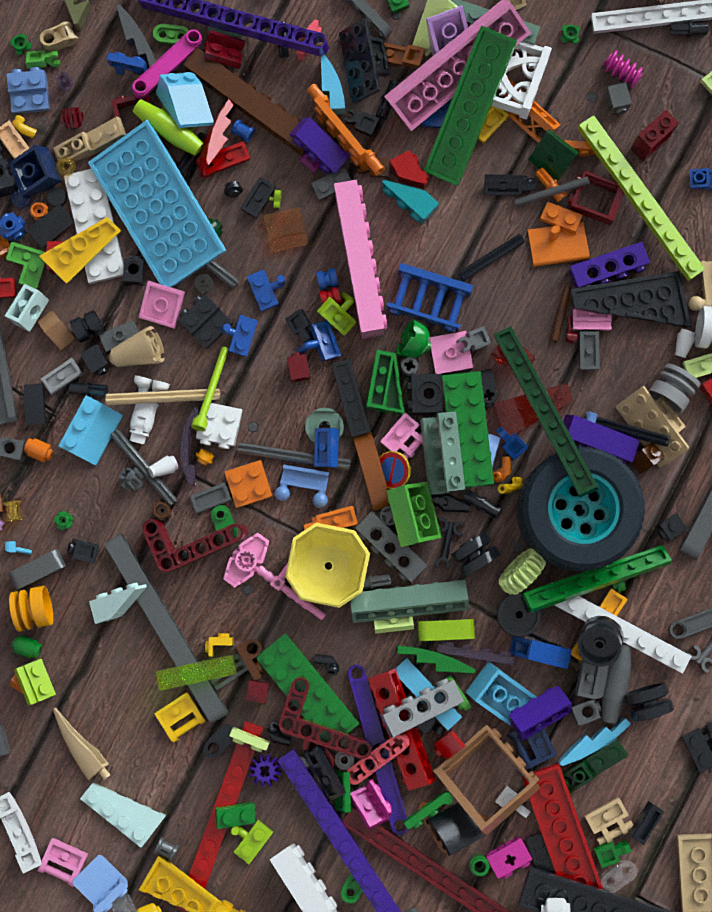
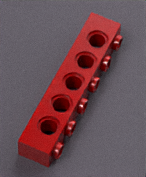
[368,668,436,791]

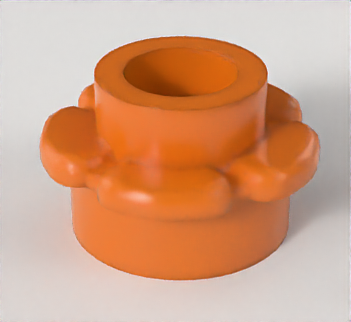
[30,202,48,221]

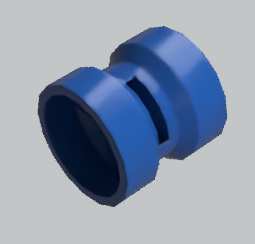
[316,268,338,290]

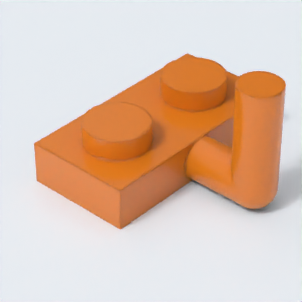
[540,202,583,240]

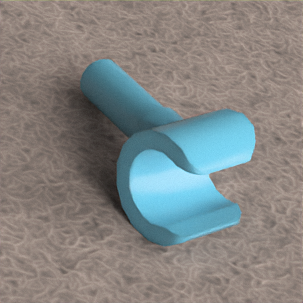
[5,541,32,555]

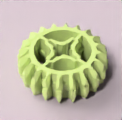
[499,548,546,595]

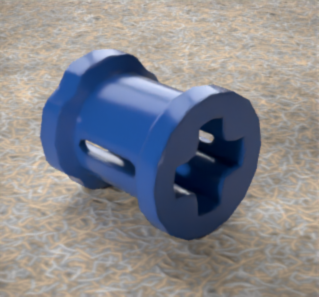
[230,119,255,143]

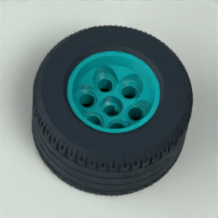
[516,447,645,572]

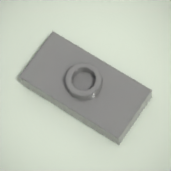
[41,358,83,395]

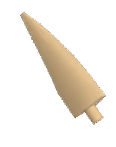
[53,708,110,781]

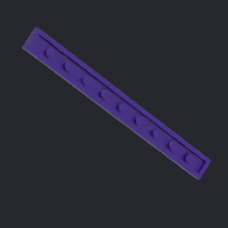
[277,749,401,912]

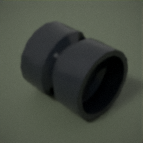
[69,310,105,343]

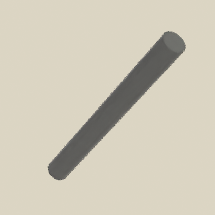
[515,176,590,206]

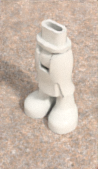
[129,375,170,444]

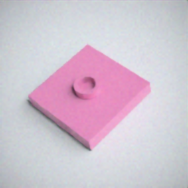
[138,281,185,329]
[429,331,473,374]

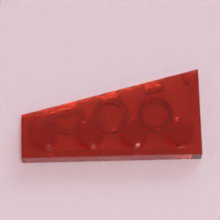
[494,383,573,436]

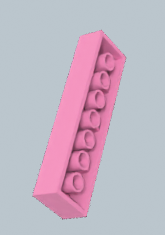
[384,0,531,131]
[334,179,387,339]

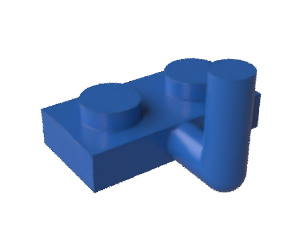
[247,269,286,312]
[219,315,258,357]
[297,321,341,362]

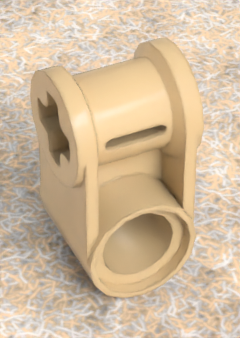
[40,21,78,52]

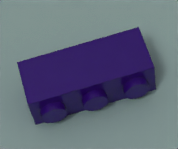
[289,117,350,174]
[509,686,572,741]

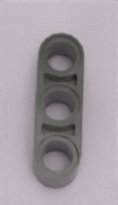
[8,549,67,591]

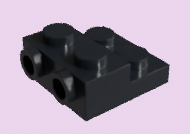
[178,294,233,350]

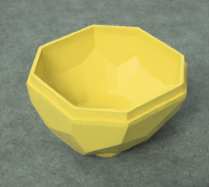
[285,523,370,608]

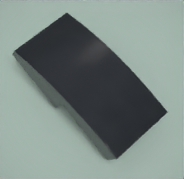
[24,383,47,425]

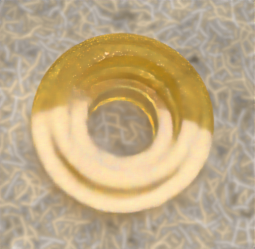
[56,157,75,176]

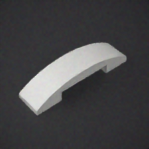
[0,792,42,874]

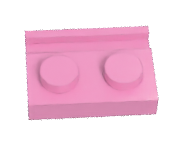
[572,308,612,331]

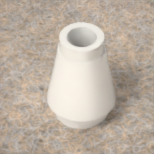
[675,329,696,358]
[148,455,178,478]

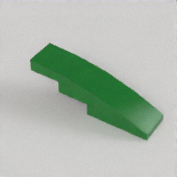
[397,645,475,673]

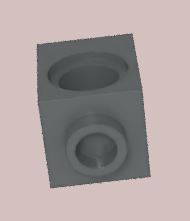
[605,82,632,115]
[0,437,26,462]
[571,698,602,726]

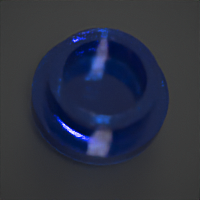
[11,189,30,208]

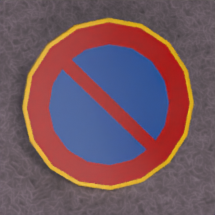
[379,451,411,489]

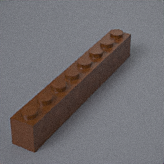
[183,47,305,156]

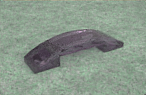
[180,408,200,486]

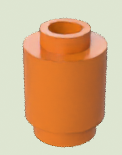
[24,438,54,463]

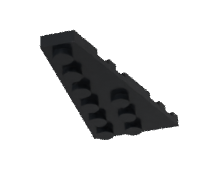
[569,271,691,327]

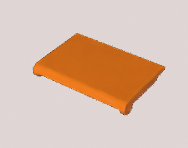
[527,222,590,267]

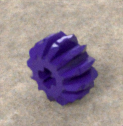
[249,753,282,787]

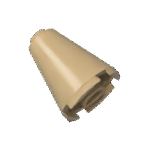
[109,326,164,367]

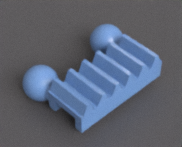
[275,465,329,508]

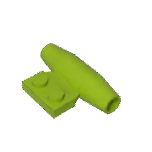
[133,99,204,156]

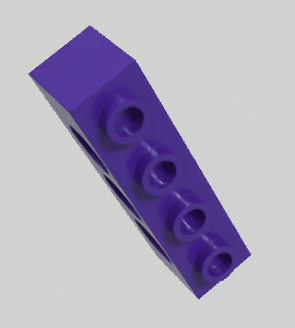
[568,242,650,288]

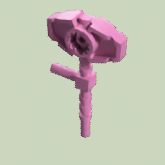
[224,533,326,620]

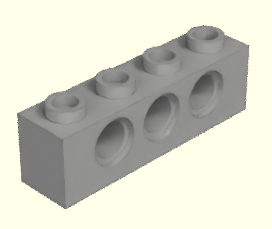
[380,678,464,737]

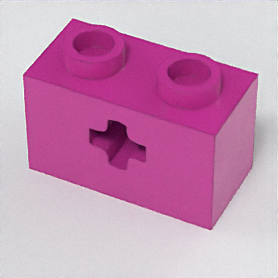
[485,835,533,879]

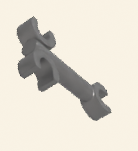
[687,640,712,673]

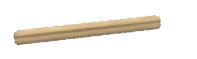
[105,389,220,405]

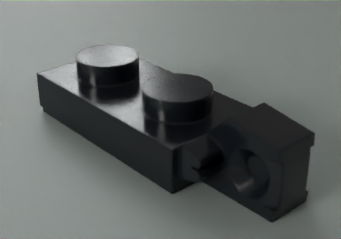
[484,174,537,195]

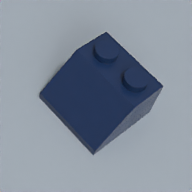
[8,144,63,197]

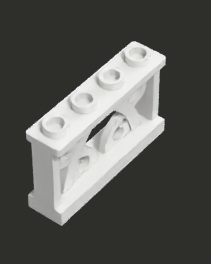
[492,41,552,120]

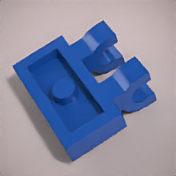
[107,52,148,75]

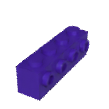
[563,415,640,464]

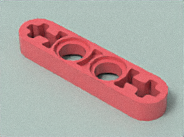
[347,733,409,785]

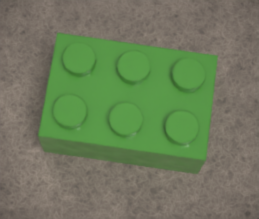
[387,482,442,547]

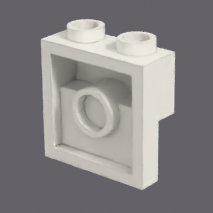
[196,403,243,449]

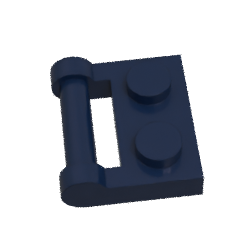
[508,729,557,770]

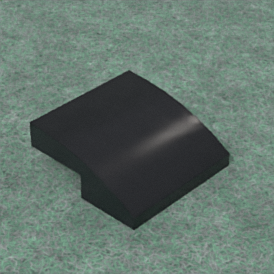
[428,802,484,856]

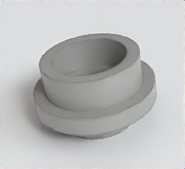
[335,752,354,770]

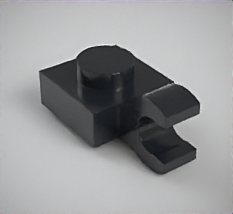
[286,309,314,343]
[417,706,446,736]

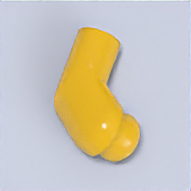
[12,115,37,139]
[498,477,523,494]

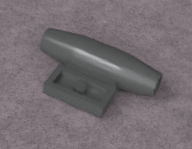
[575,645,631,724]

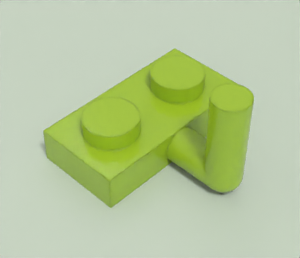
[317,292,357,336]
[231,820,274,864]

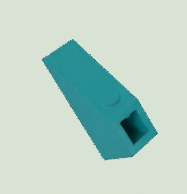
[382,180,439,224]

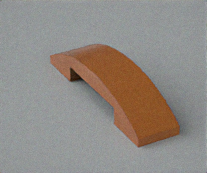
[384,42,426,67]
[353,433,390,511]

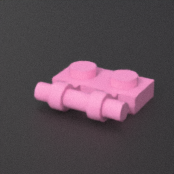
[380,413,423,460]

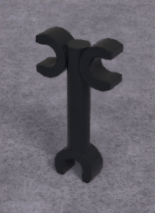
[435,517,465,570]

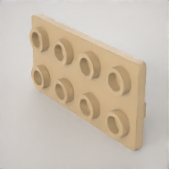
[616,386,689,468]

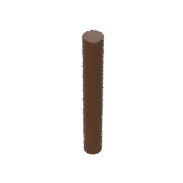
[551,286,571,342]

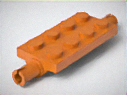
[307,84,385,176]

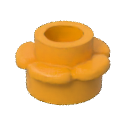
[196,449,214,465]

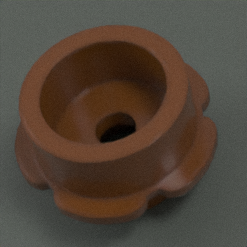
[153,501,172,520]

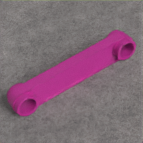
[132,29,202,99]

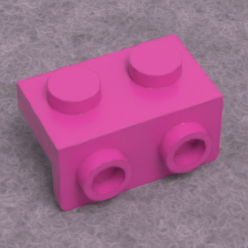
[350,779,392,830]

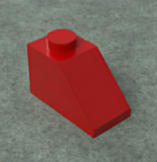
[433,728,465,760]

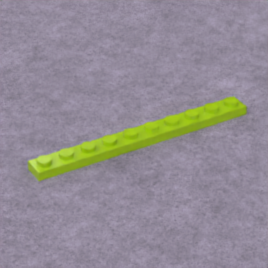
[577,116,705,281]

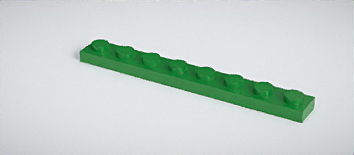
[523,545,672,613]

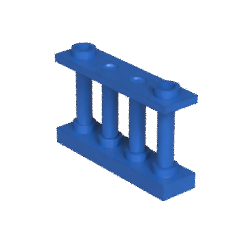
[387,263,473,333]

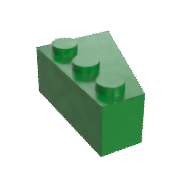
[365,350,405,416]

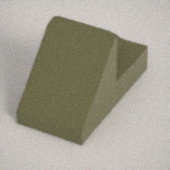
[65,0,92,31]

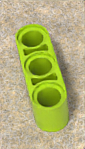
[418,619,475,641]

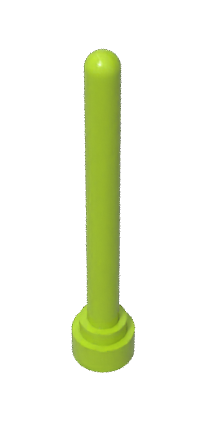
[191,347,228,432]

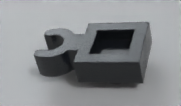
[344,108,379,137]

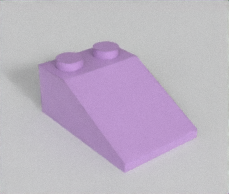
[426,5,468,57]

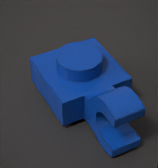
[496,426,529,460]

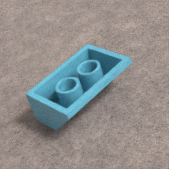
[59,396,123,466]

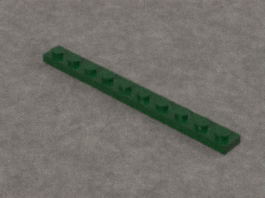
[494,326,598,497]

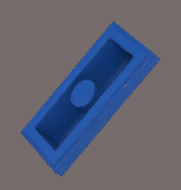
[314,428,339,467]

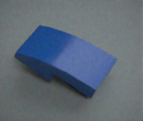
[690,168,712,190]

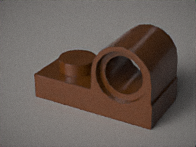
[236,639,263,681]

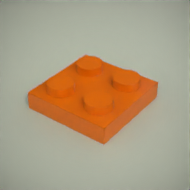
[225,460,273,508]

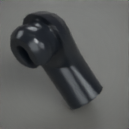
[314,654,339,676]
[267,722,292,746]

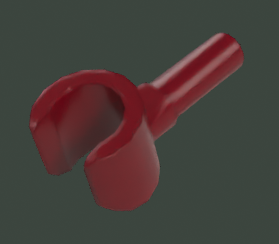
[565,316,578,344]

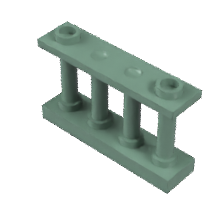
[420,412,465,495]

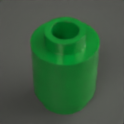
[11,635,42,659]
[469,853,490,876]

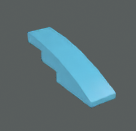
[396,658,462,730]
[557,717,631,766]

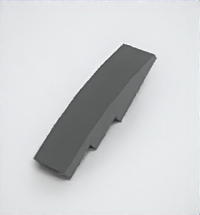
[116,4,156,67]

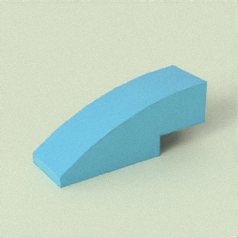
[321,55,345,115]

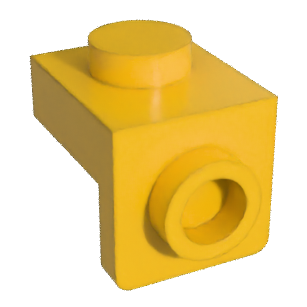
[205,633,234,657]

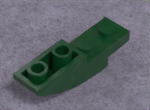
[562,738,628,793]

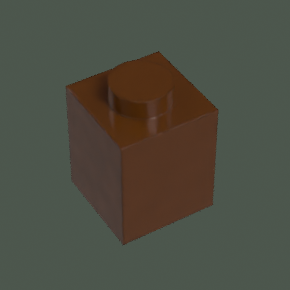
[631,443,665,474]

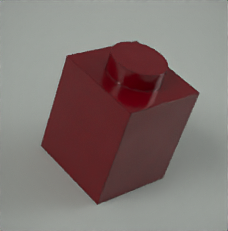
[287,352,311,383]
[246,679,270,704]

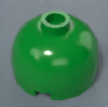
[396,320,432,359]

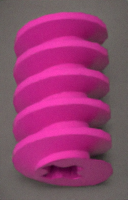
[601,50,643,90]

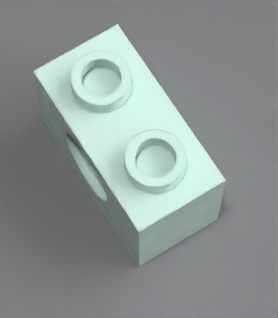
[5,284,49,332]

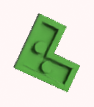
[6,242,46,290]

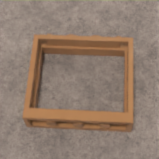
[434,725,541,835]

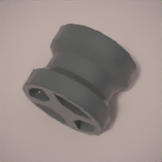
[380,506,395,526]

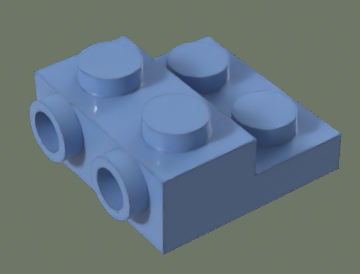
[7,67,50,115]

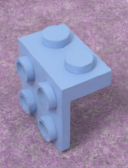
[73,855,128,912]

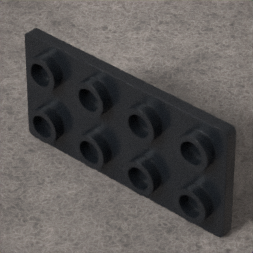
[339,18,390,103]

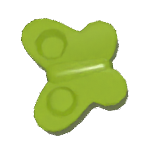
[269,190,282,208]

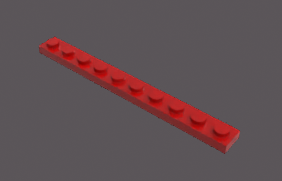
[177,721,264,912]

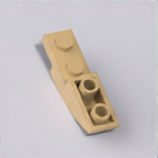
[54,117,126,165]

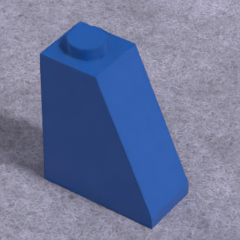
[509,635,572,669]

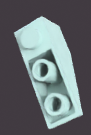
[89,583,147,624]

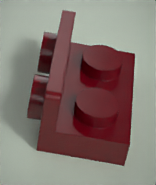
[204,30,245,69]

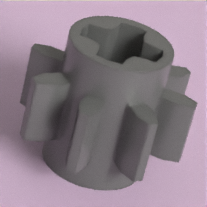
[119,467,144,491]

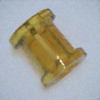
[3,500,23,522]

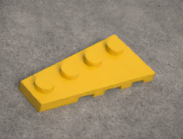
[139,856,221,912]

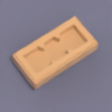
[0,120,29,159]

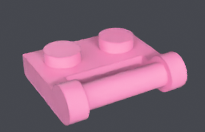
[38,838,88,887]

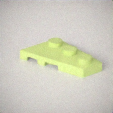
[413,0,458,56]

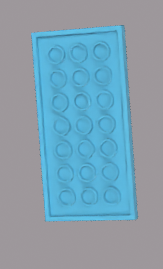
[88,120,227,288]

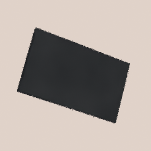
[27,204,75,248]

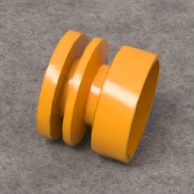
[9,586,53,632]

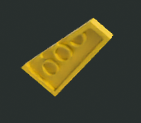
[39,217,121,284]

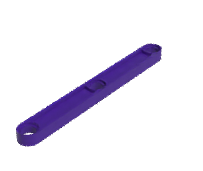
[348,664,408,835]

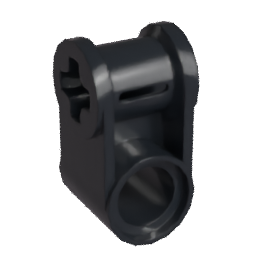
[481,368,497,407]

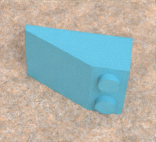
[156,72,214,128]
[466,661,537,728]

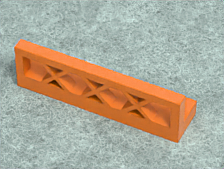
[504,76,561,143]

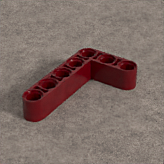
[142,519,248,572]
[279,677,372,759]

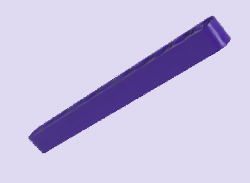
[137,0,329,56]

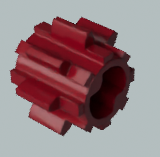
[60,107,84,129]

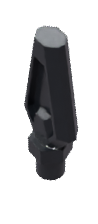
[431,493,470,513]

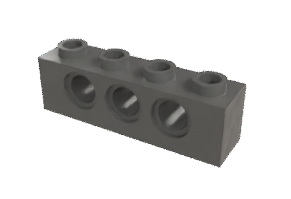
[356,512,427,582]

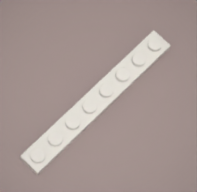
[591,0,712,34]
[551,582,692,674]

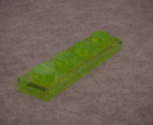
[155,655,237,691]

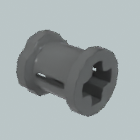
[401,357,418,377]
[154,837,179,862]

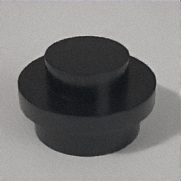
[224,181,243,198]

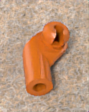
[493,457,511,482]

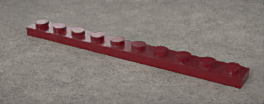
[342,807,511,912]

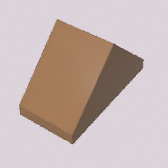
[38,310,76,351]

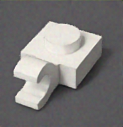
[495,785,530,818]

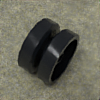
[450,532,501,577]
[496,593,541,636]
[577,616,623,667]
[625,682,675,722]

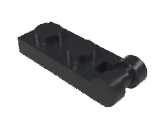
[303,745,346,801]

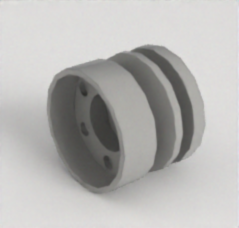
[648,363,701,413]

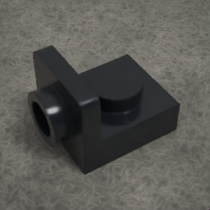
[657,513,688,542]
[67,539,99,563]

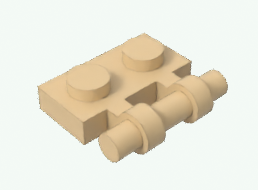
[584,797,634,846]

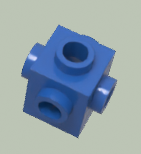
[0,212,28,242]

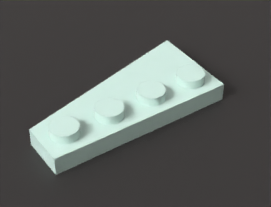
[80,782,166,848]

